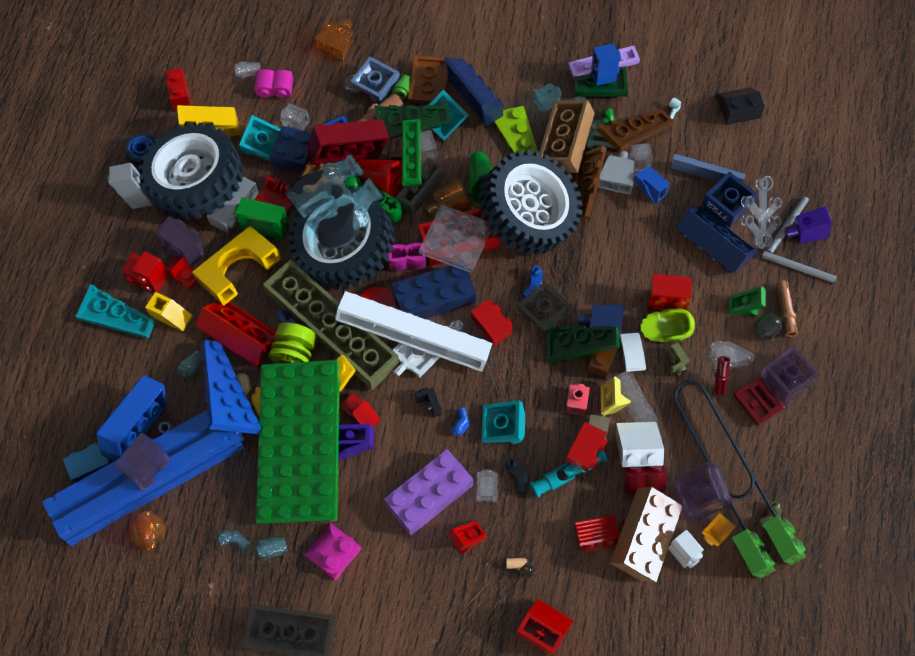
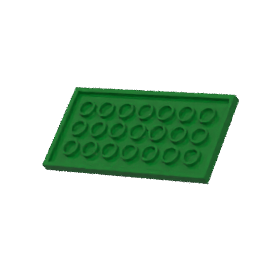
[256,360,340,524]

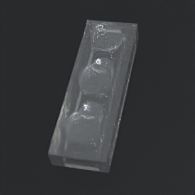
[615,371,658,422]

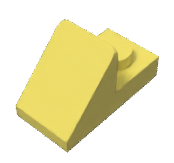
[601,376,631,416]

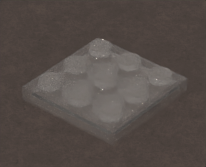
[419,204,492,273]

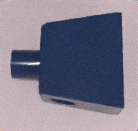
[578,305,624,334]

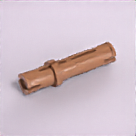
[776,280,798,337]

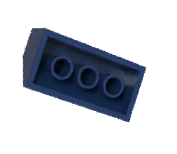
[444,57,504,126]
[676,206,758,273]

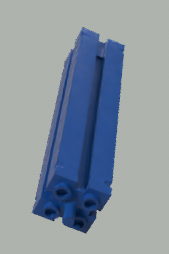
[42,410,245,546]

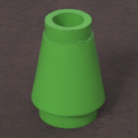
[392,75,411,101]

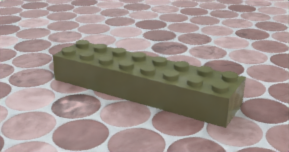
[263,259,400,391]

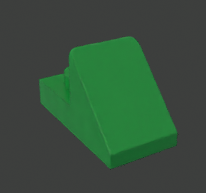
[729,287,766,316]

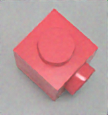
[566,384,590,416]

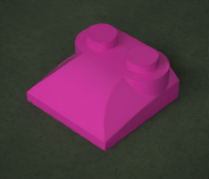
[304,523,362,580]

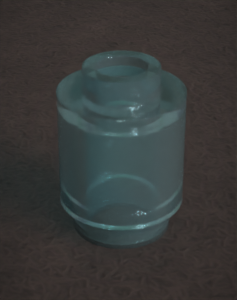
[256,535,288,561]

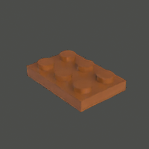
[408,55,447,105]

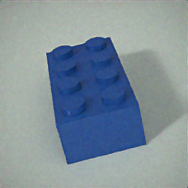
[96,375,167,461]

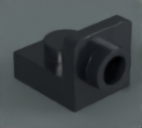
[415,388,441,417]

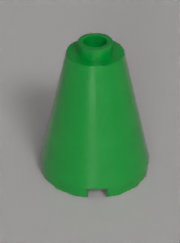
[468,152,494,202]

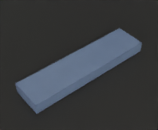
[671,154,746,182]

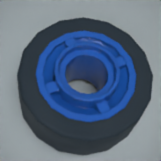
[124,133,156,168]

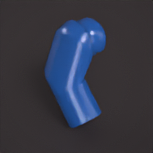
[450,408,469,436]

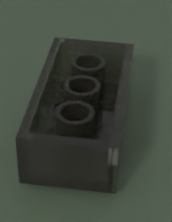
[242,604,337,656]

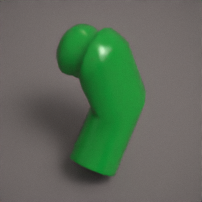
[602,108,615,125]

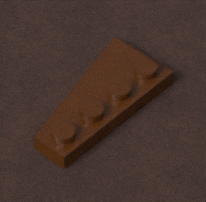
[596,110,674,153]
[573,145,607,221]

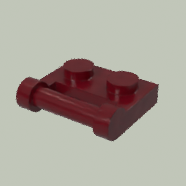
[733,377,786,427]

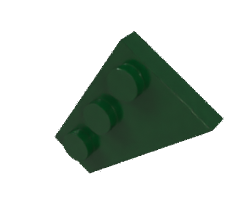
[574,66,628,97]

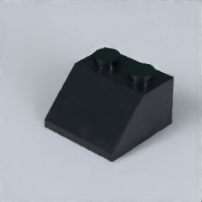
[716,87,765,125]

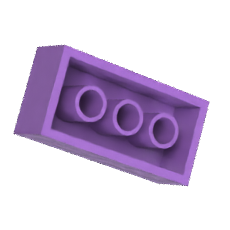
[384,449,473,536]

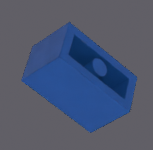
[590,43,621,86]

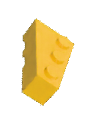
[177,105,239,137]

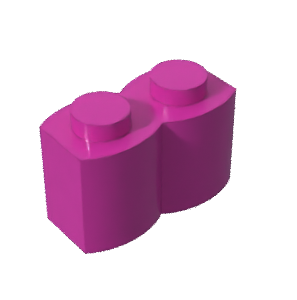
[254,69,293,99]
[388,243,427,271]

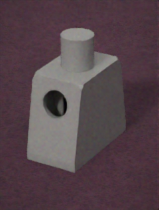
[597,151,634,195]

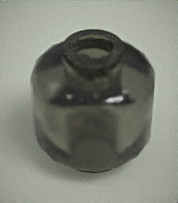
[753,312,783,340]

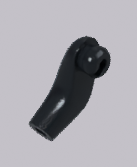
[505,458,528,495]

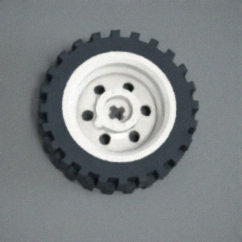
[138,123,243,220]

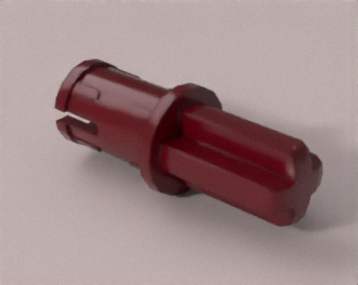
[714,356,730,395]

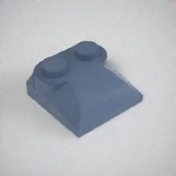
[350,57,399,102]

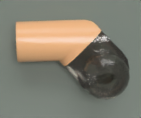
[506,558,535,578]

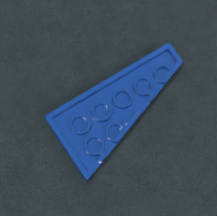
[201,340,262,434]

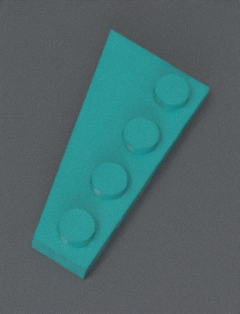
[76,284,155,339]

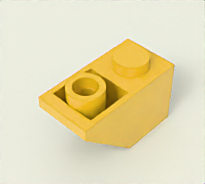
[145,292,193,332]

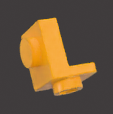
[702,513,736,546]

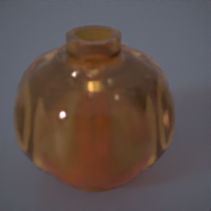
[127,511,167,551]

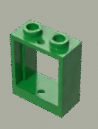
[235,197,289,241]

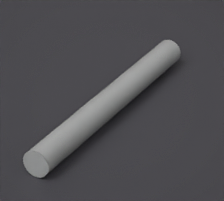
[766,196,809,254]
[762,251,837,283]

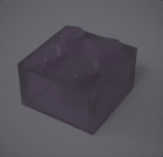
[155,216,206,267]
[759,345,820,405]
[114,432,170,491]
[674,462,733,520]

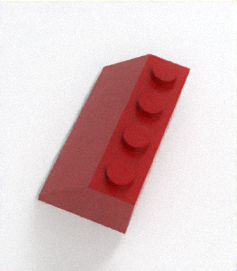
[196,301,276,366]

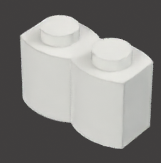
[668,530,704,569]

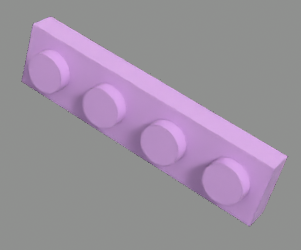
[568,46,640,80]

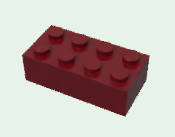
[306,119,389,165]

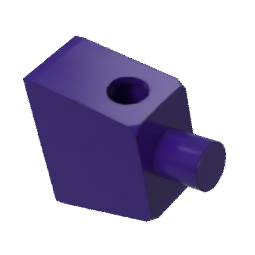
[785,206,832,243]

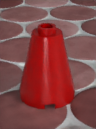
[354,159,403,197]

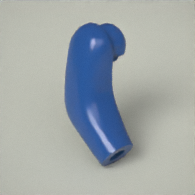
[521,265,543,301]

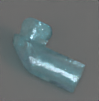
[218,531,250,550]

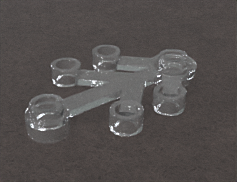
[741,176,782,249]

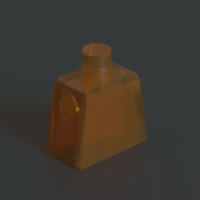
[313,19,354,61]
[426,179,471,218]

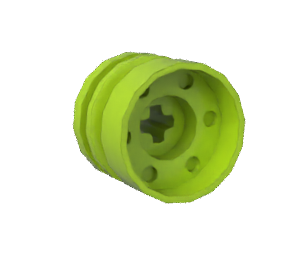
[269,323,317,364]

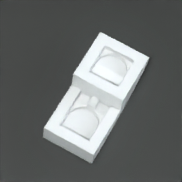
[620,333,646,372]

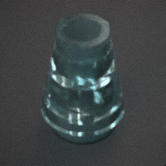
[176,350,202,379]

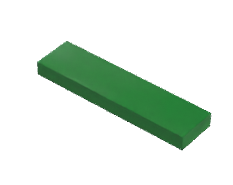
[402,119,421,186]

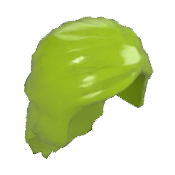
[640,308,695,343]

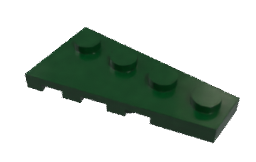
[374,105,452,140]
[546,325,620,363]

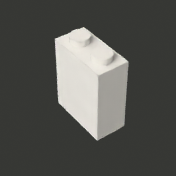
[616,422,664,467]

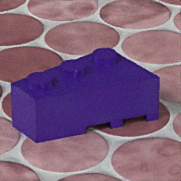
[338,424,374,461]

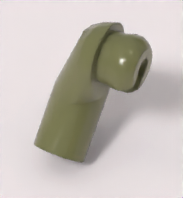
[757,501,782,529]

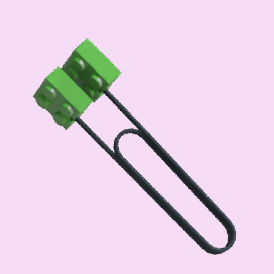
[674,380,806,578]

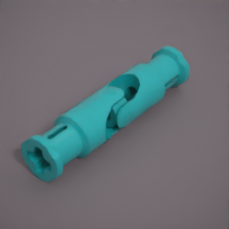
[529,450,607,499]

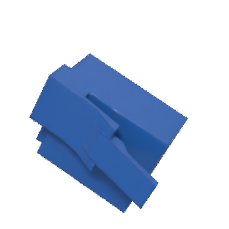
[634,166,670,205]

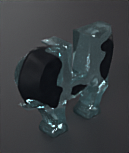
[285,154,383,248]

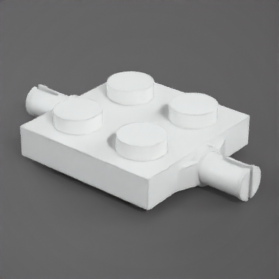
[393,343,440,378]

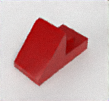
[164,256,198,290]
[339,393,381,428]
[448,521,488,554]

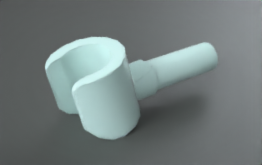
[669,98,681,119]

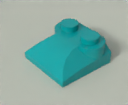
[429,90,469,141]
[238,115,281,161]
[482,400,525,444]

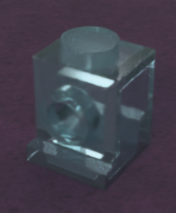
[533,83,562,112]

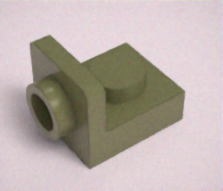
[669,342,690,376]

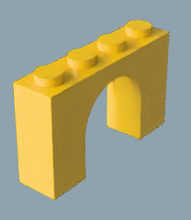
[192,226,282,306]

